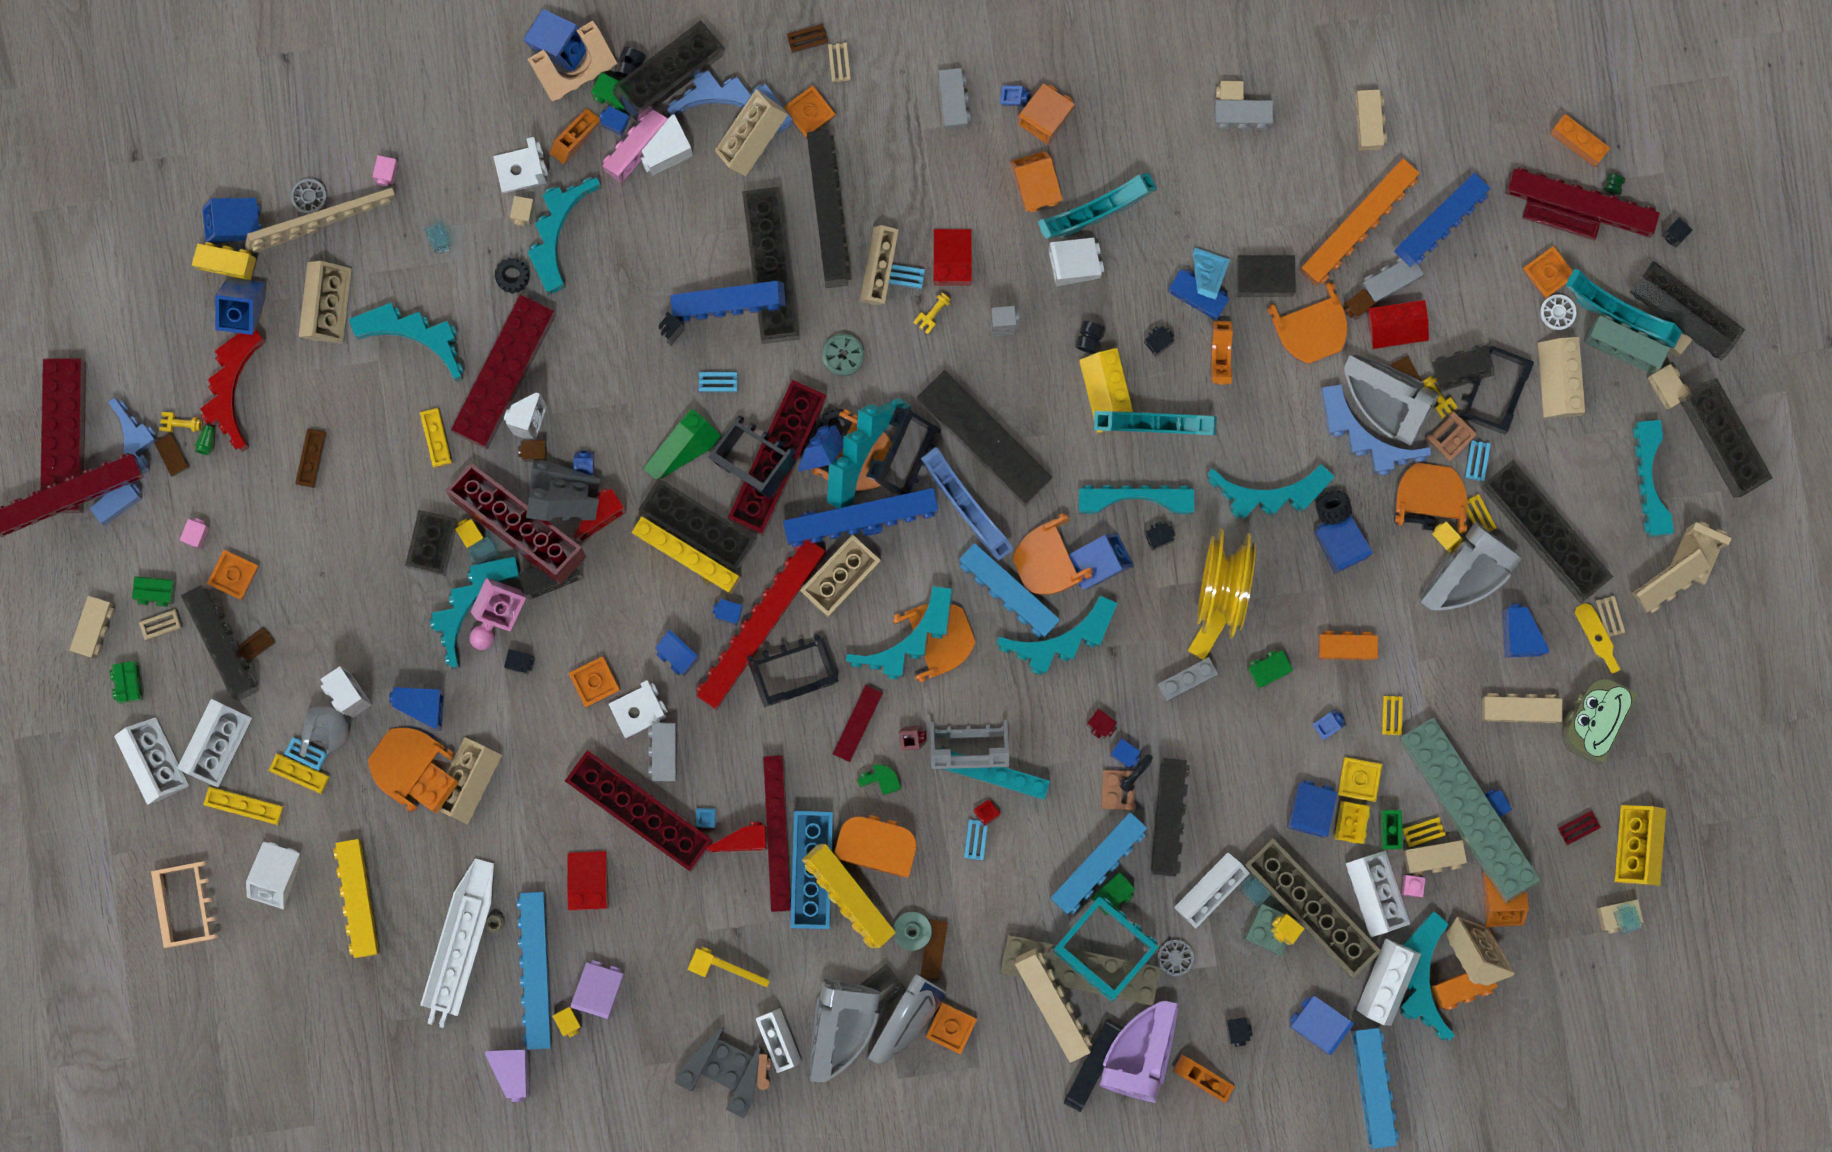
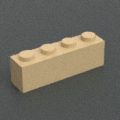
[860,225,899,305]
[1482,693,1562,723]

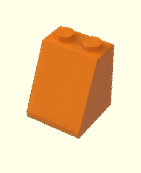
[1017,83,1075,145]
[1009,151,1063,212]
[1482,871,1529,927]

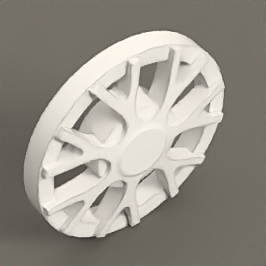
[1540,294,1576,330]

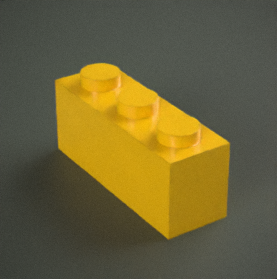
[192,242,256,280]

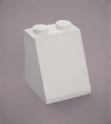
[641,114,693,176]
[1049,238,1104,287]
[246,842,300,910]

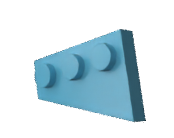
[1193,247,1230,300]

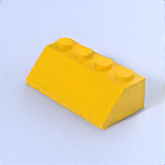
[1079,348,1133,434]
[1615,805,1666,886]

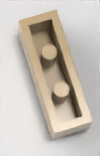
[1355,90,1387,151]
[69,596,115,659]
[1403,840,1467,876]

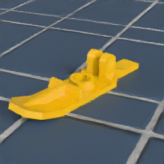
[1574,603,1621,674]

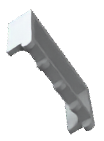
[930,720,1009,769]

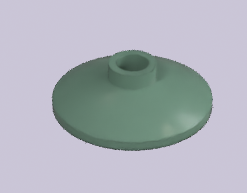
[893,912,932,951]

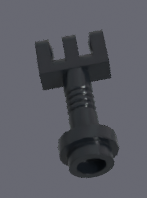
[1394,512,1437,531]
[1119,754,1153,793]

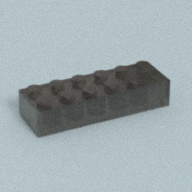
[612,20,725,122]
[1630,261,1745,361]
[1678,378,1773,498]
[638,478,757,573]
[181,585,259,701]
[1150,758,1190,878]

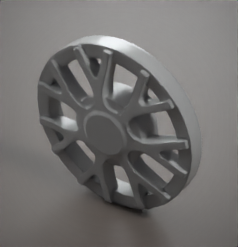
[291,179,327,214]
[1157,940,1194,976]

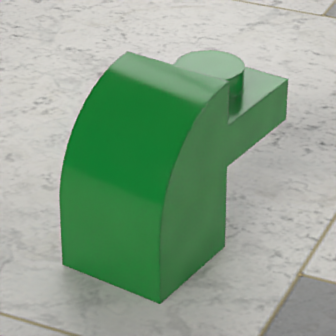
[857,765,901,796]

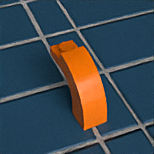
[1211,321,1233,385]

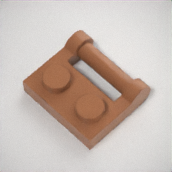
[1425,411,1477,462]
[1101,770,1136,810]
[757,1054,772,1090]

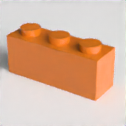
[1550,114,1610,167]
[1318,631,1378,660]

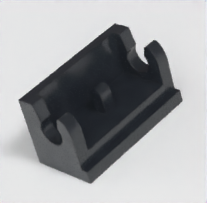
[659,311,684,346]

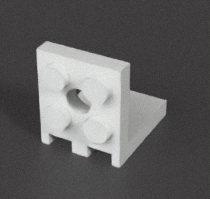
[493,137,548,194]
[609,680,668,739]

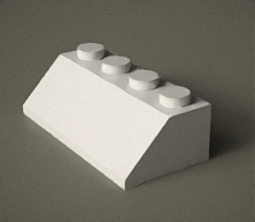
[504,393,547,440]
[177,699,252,788]
[114,717,189,805]
[1346,850,1410,937]
[1356,938,1421,1026]

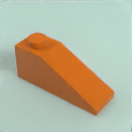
[549,108,601,165]
[1172,1055,1235,1103]

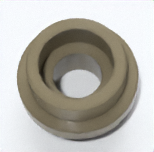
[485,914,504,933]

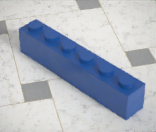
[1394,172,1491,267]
[671,281,786,322]

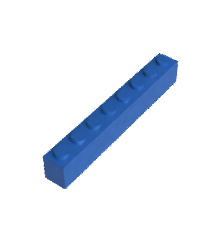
[783,488,938,547]

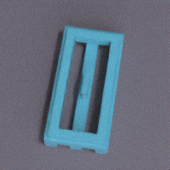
[889,265,925,289]
[699,372,737,392]
[1465,440,1491,482]
[284,737,328,771]
[964,819,988,860]

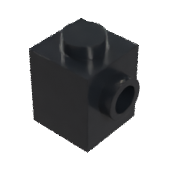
[1662,218,1693,248]
[1144,326,1175,357]
[1144,522,1176,551]
[1225,1017,1253,1047]

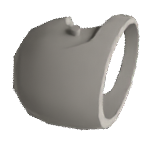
[299,706,348,757]

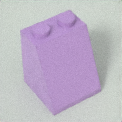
[570,960,625,1019]
[485,1049,530,1102]

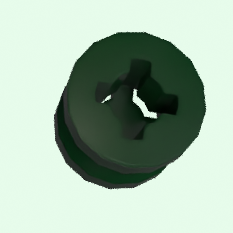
[1603,174,1626,195]

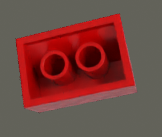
[1366,300,1429,350]

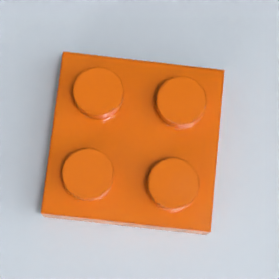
[783,85,836,138]
[1522,246,1573,299]
[207,550,259,601]
[568,656,620,708]
[409,763,459,814]
[926,1002,977,1054]

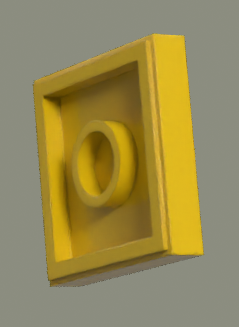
[1337,757,1382,802]

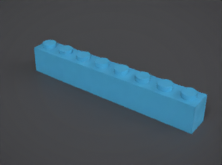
[517,892,552,1050]

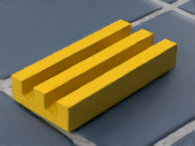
[1467,494,1497,531]
[1382,696,1403,735]
[1402,817,1446,848]

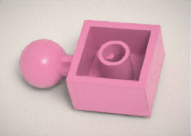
[470,578,526,650]

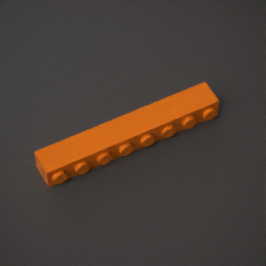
[1300,158,1420,286]

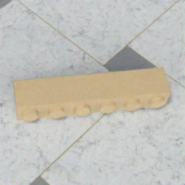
[1015,948,1093,1063]

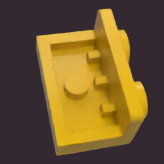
[1334,801,1370,844]

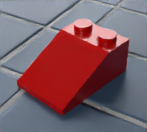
[933,229,972,286]
[574,488,627,544]
[707,822,767,853]
[567,851,609,911]

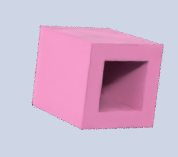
[372,155,399,186]
[180,518,209,549]
[1401,875,1425,898]

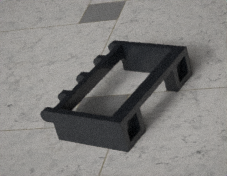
[1456,345,1534,435]
[866,407,941,495]
[708,415,796,499]
[746,633,839,708]

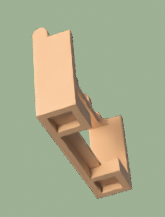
[151,861,218,948]

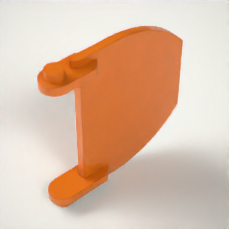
[1267,282,1347,364]
[812,409,896,491]
[1395,463,1467,534]
[1013,513,1093,595]
[893,604,976,683]
[368,728,454,812]

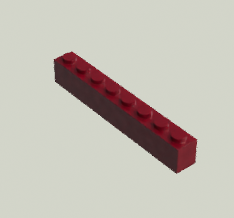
[1505,167,1660,238]
[0,453,145,538]
[763,756,791,912]

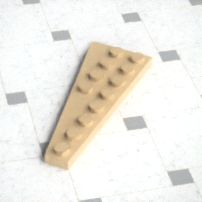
[244,188,395,255]

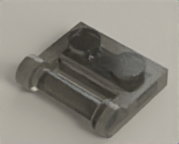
[860,964,907,1014]

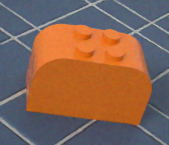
[834,815,916,879]

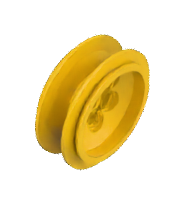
[1197,528,1256,638]

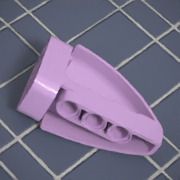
[1099,1001,1178,1103]

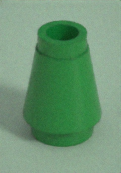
[194,425,215,455]

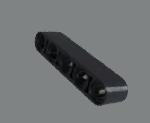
[1063,1018,1124,1113]

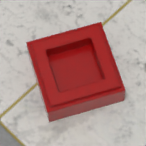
[973,799,1001,826]

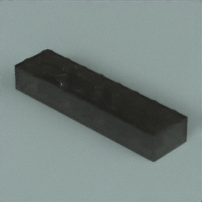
[807,130,851,289]
[742,187,800,344]
[917,370,1053,507]
[1480,460,1614,604]

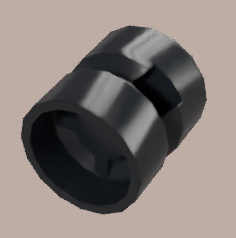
[614,47,646,81]
[1075,321,1106,354]

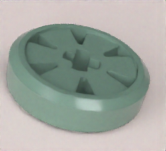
[822,334,864,376]

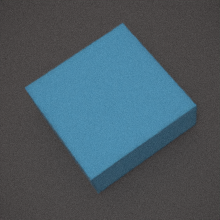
[696,808,716,829]

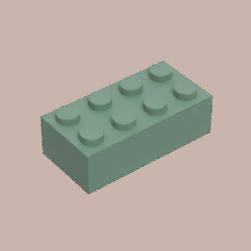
[1584,315,1670,374]

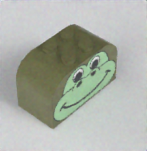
[1562,679,1638,765]

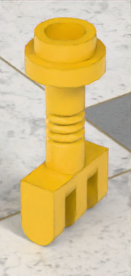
[913,293,951,334]
[1422,376,1458,419]
[159,412,202,433]

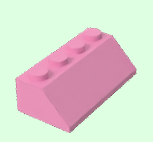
[603,110,668,184]

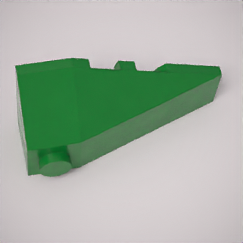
[643,409,722,481]

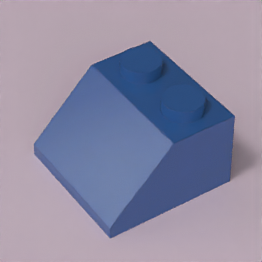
[798,425,843,472]
[655,630,700,676]

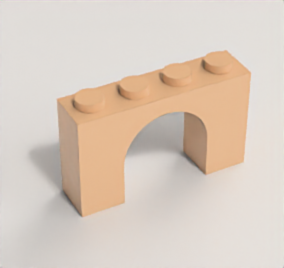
[527,21,617,102]

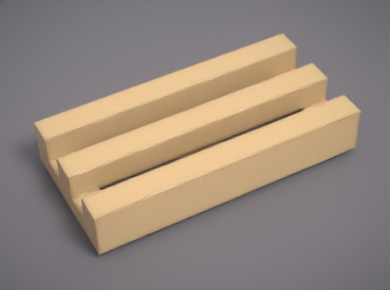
[828,42,851,83]
[1595,596,1625,637]
[139,610,182,641]

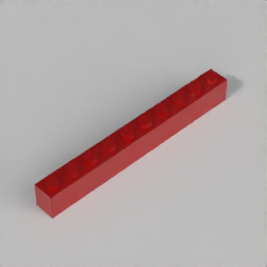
[696,541,826,710]

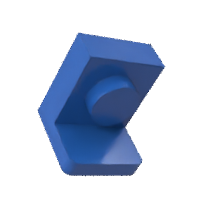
[1000,85,1031,109]
[574,450,594,476]
[1312,709,1346,740]

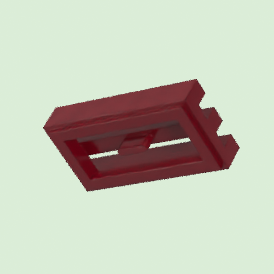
[1557,811,1601,846]

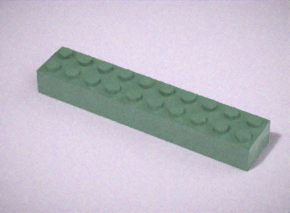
[1400,718,1540,904]

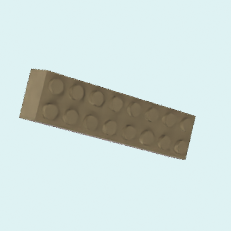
[1243,838,1382,979]
[1000,935,1161,1006]

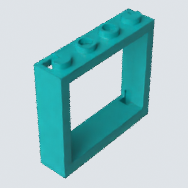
[1053,897,1159,1003]

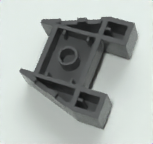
[526,460,600,521]
[674,1028,761,1118]

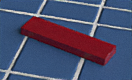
[1522,199,1601,241]
[833,685,883,763]

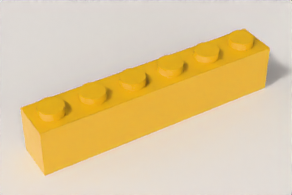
[631,516,741,594]
[333,839,379,958]
[802,844,896,948]

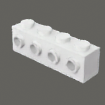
[1174,853,1250,929]

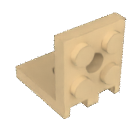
[1671,521,1732,585]

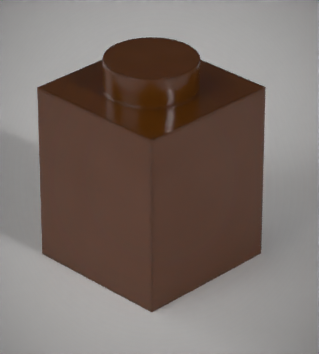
[1344,288,1375,321]
[518,440,547,462]

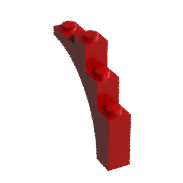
[200,329,265,452]

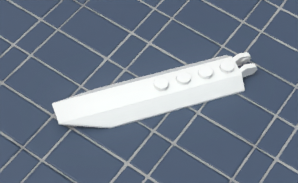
[420,858,494,1028]

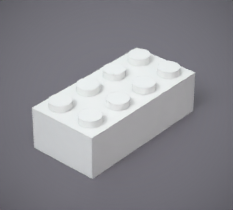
[320,666,372,718]

